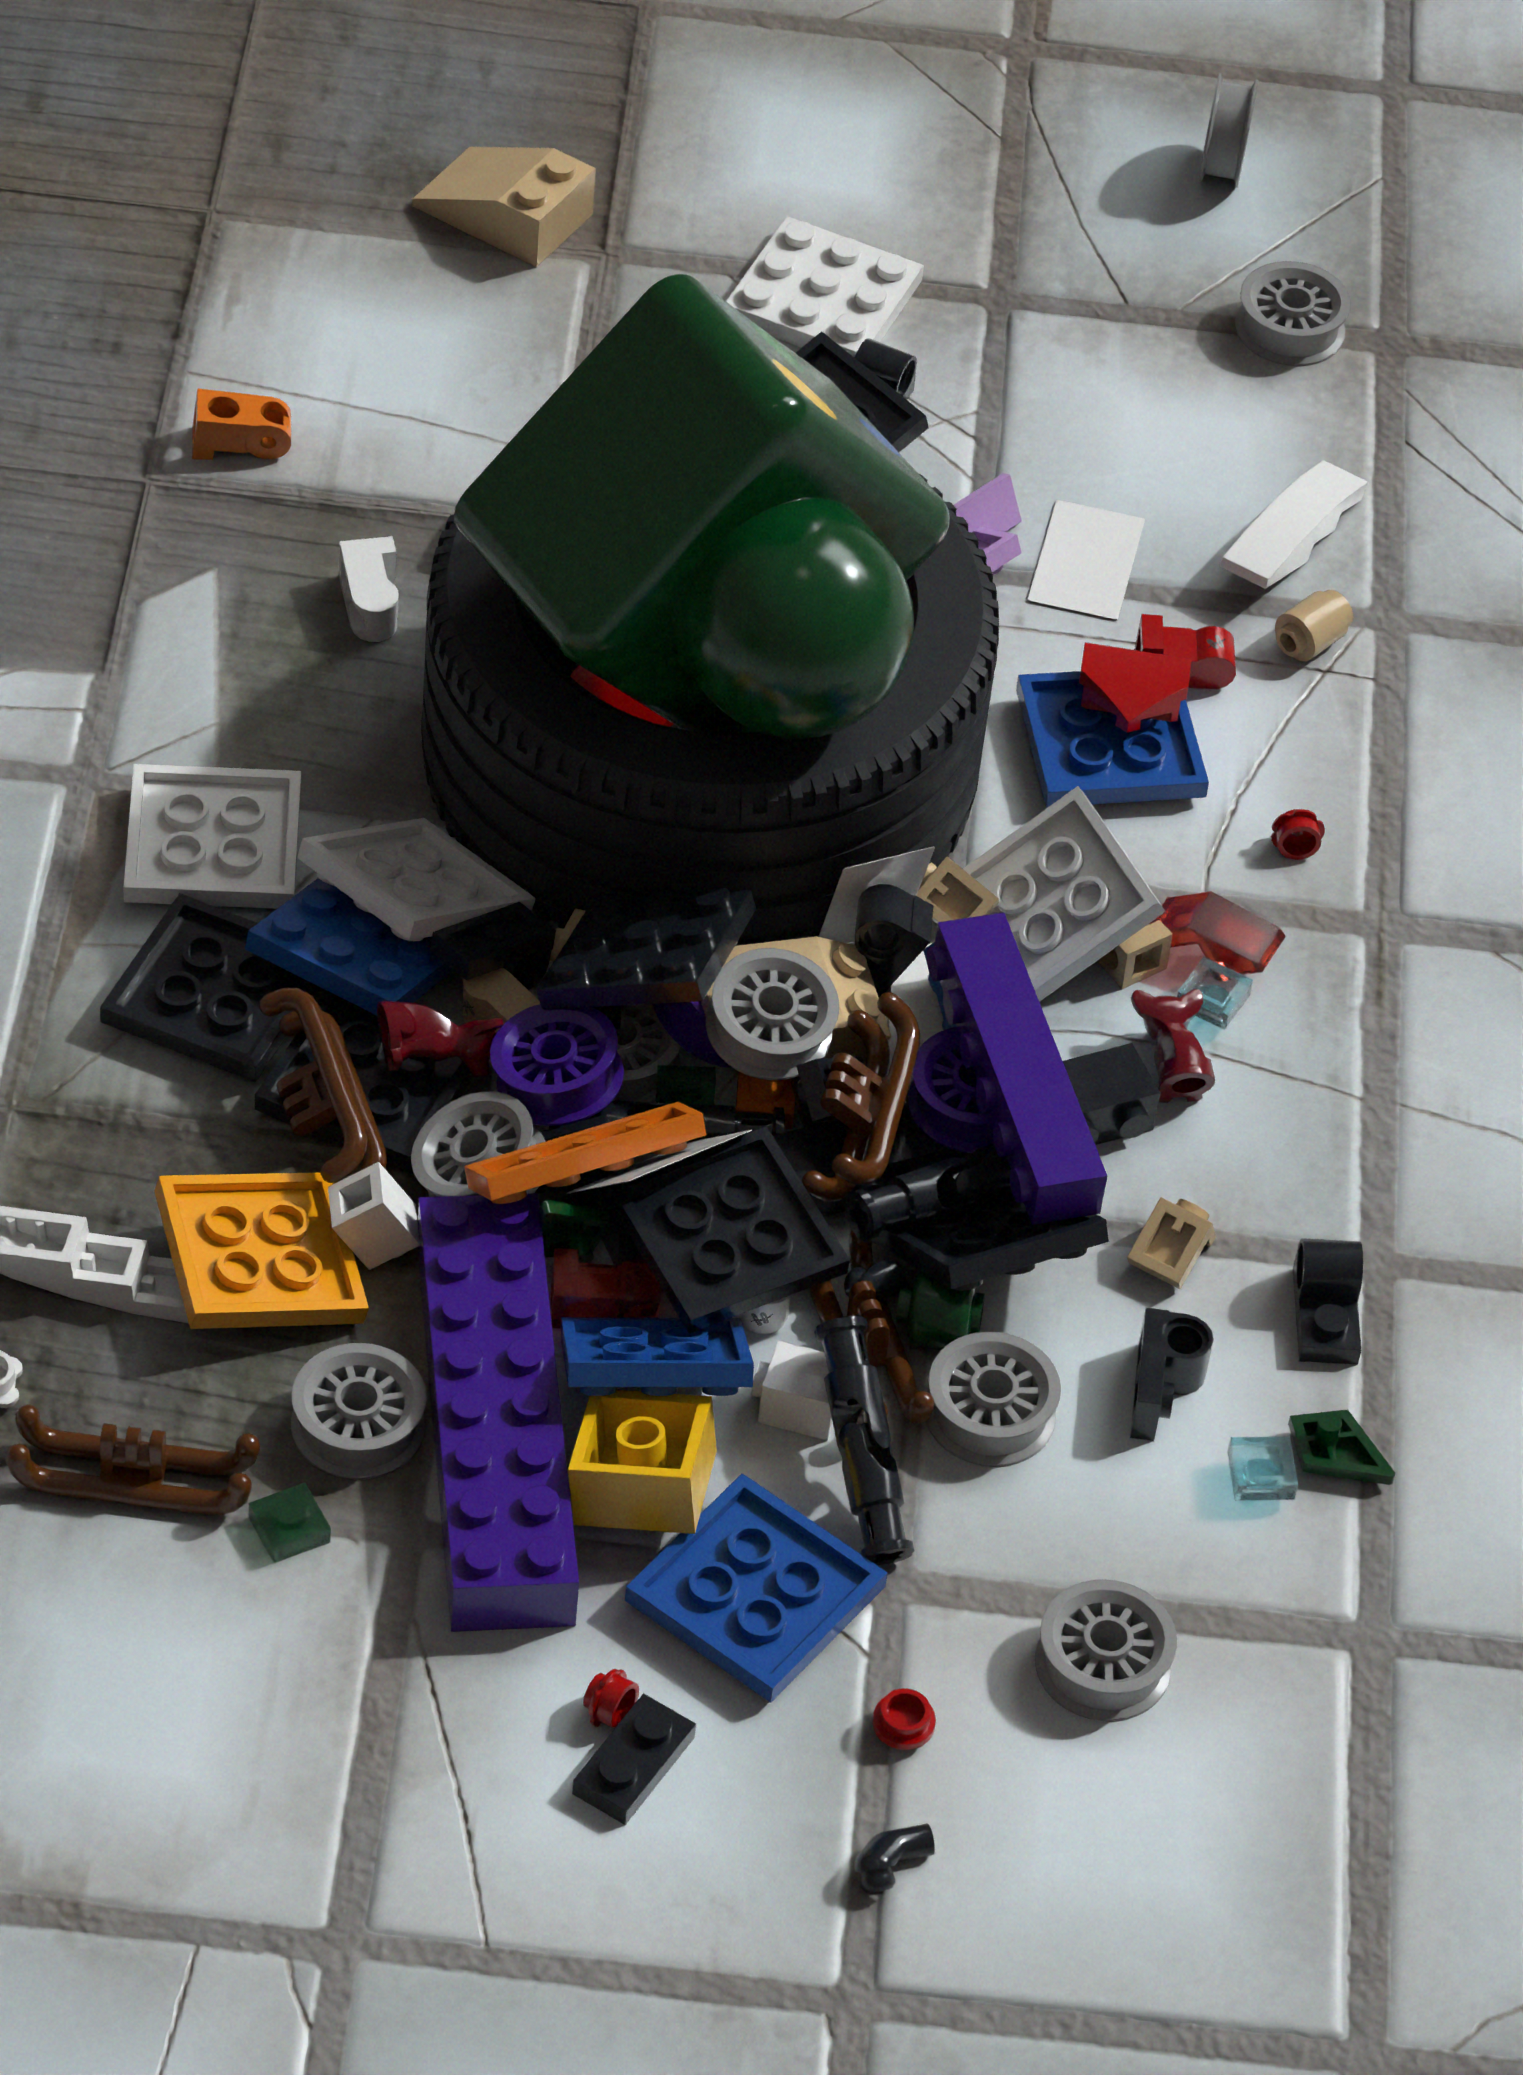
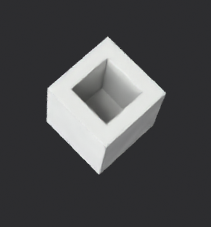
[328,1162,420,1270]
[751,1340,833,1441]

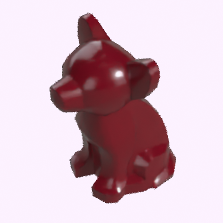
[1131,989,1215,1103]
[377,1001,504,1078]

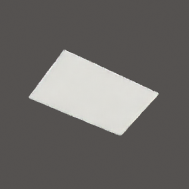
[1028,500,1145,620]
[819,846,935,943]
[566,1130,752,1194]

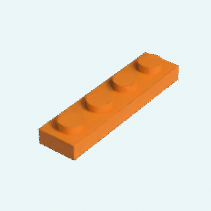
[464,1102,707,1204]

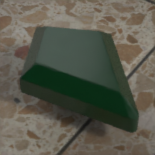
[538,1200,613,1267]
[1288,1409,1395,1485]

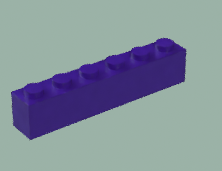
[927,912,1108,1225]

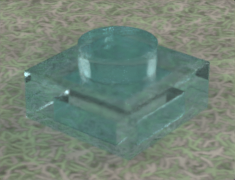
[1177,956,1253,1030]
[1227,1436,1298,1501]

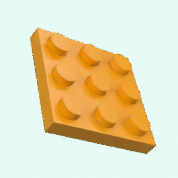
[154,1172,369,1329]

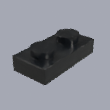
[572,1693,696,1825]

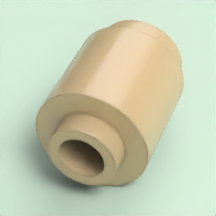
[1275,590,1353,661]

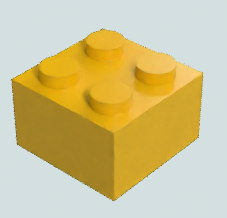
[568,1390,717,1534]

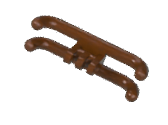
[259,988,387,1183]
[802,992,920,1201]
[809,1230,934,1424]
[6,1404,260,1515]

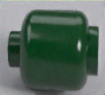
[896,1271,985,1350]

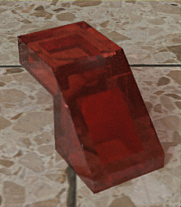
[1150,891,1286,978]

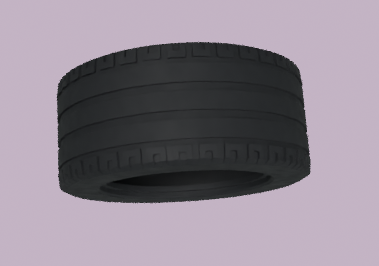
[421,474,999,946]

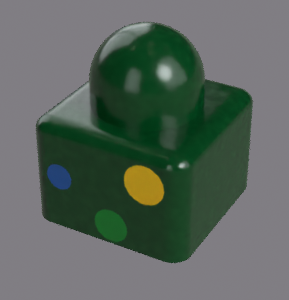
[454,274,950,739]

